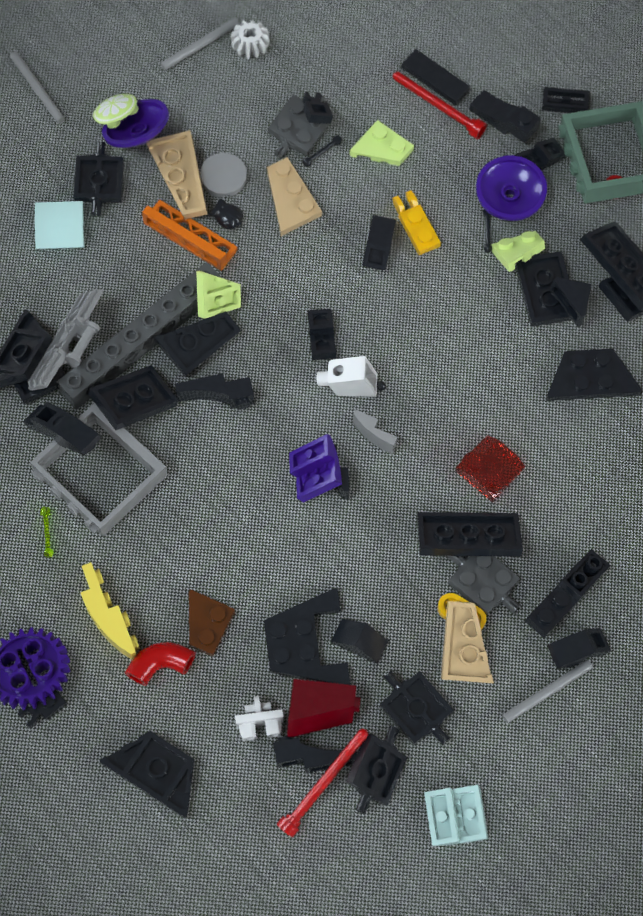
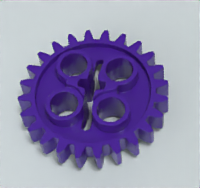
[0,627,71,710]

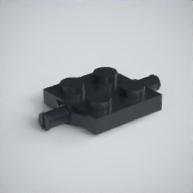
[73,141,124,216]
[380,670,454,745]
[346,726,407,814]

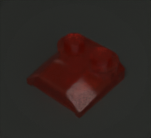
[455,435,525,503]

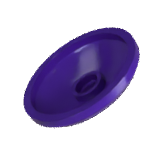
[102,99,169,148]
[476,155,547,221]

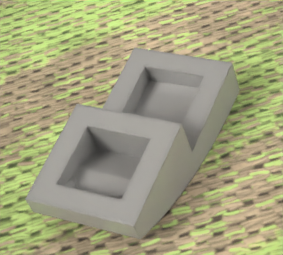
[353,410,397,454]

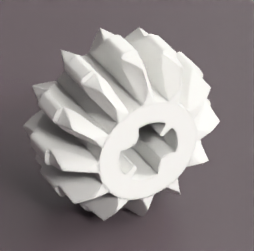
[231,19,270,59]

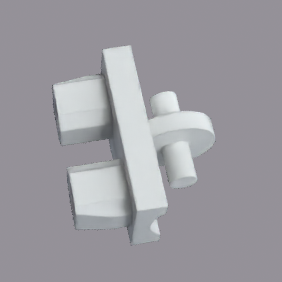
[235,696,283,741]

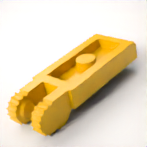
[392,190,441,255]

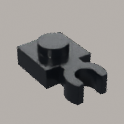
[303,91,333,124]
[17,690,68,729]

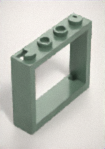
[558,101,643,204]

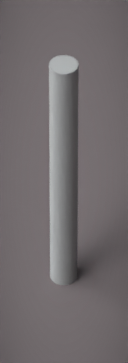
[160,17,240,71]
[10,51,65,124]
[502,660,593,724]

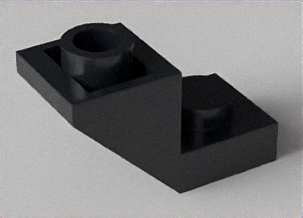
[362,214,396,271]
[547,628,611,669]

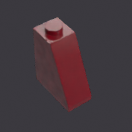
[287,679,361,737]

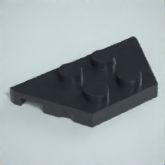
[0,309,53,388]
[546,348,642,401]
[100,731,195,819]

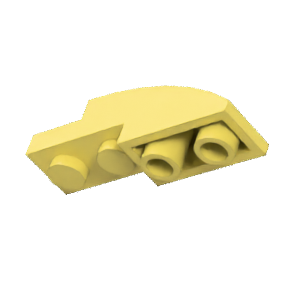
[80,563,140,660]

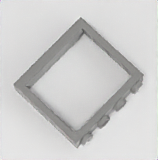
[30,403,168,537]

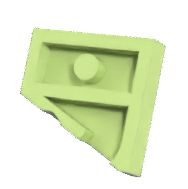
[350,120,414,166]
[491,231,545,272]
[196,271,241,319]

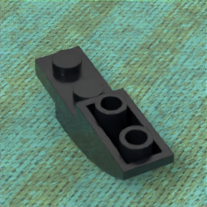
[23,402,102,455]
[525,549,611,638]

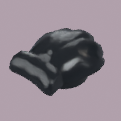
[208,199,244,229]

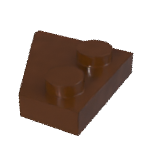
[189,589,235,657]

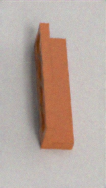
[142,199,238,271]

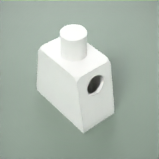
[317,356,378,397]

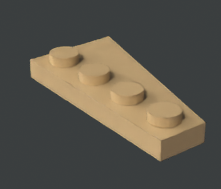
[146,130,208,220]

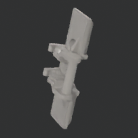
[28,289,103,390]

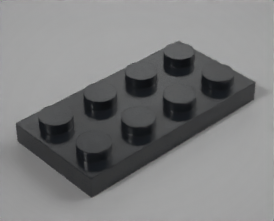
[580,221,643,311]
[417,512,523,556]

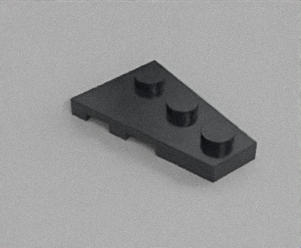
[154,312,241,377]

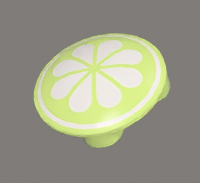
[93,94,139,128]

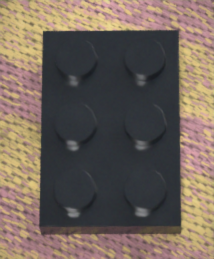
[515,251,572,327]
[89,365,179,431]

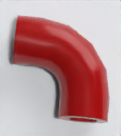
[125,642,196,686]

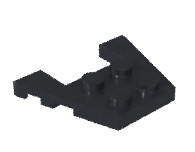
[264,588,351,685]

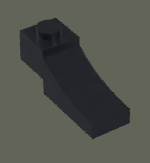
[469,90,541,143]
[175,373,254,410]
[273,736,357,774]

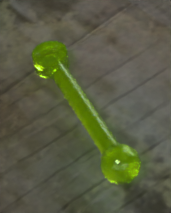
[40,507,54,558]

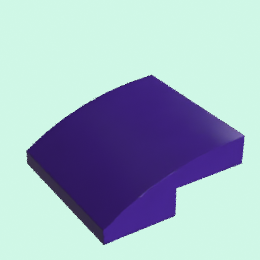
[289,434,342,503]

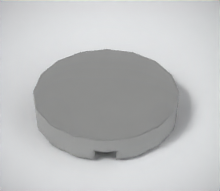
[200,153,247,198]

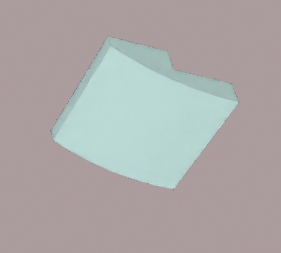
[35,201,84,250]
[424,785,489,846]

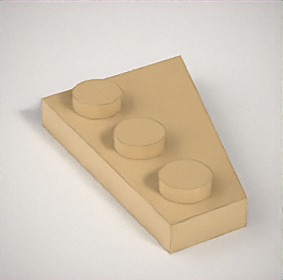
[267,157,322,236]
[441,600,494,683]

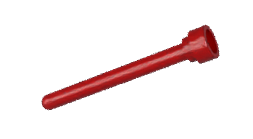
[393,72,487,140]
[277,729,368,838]

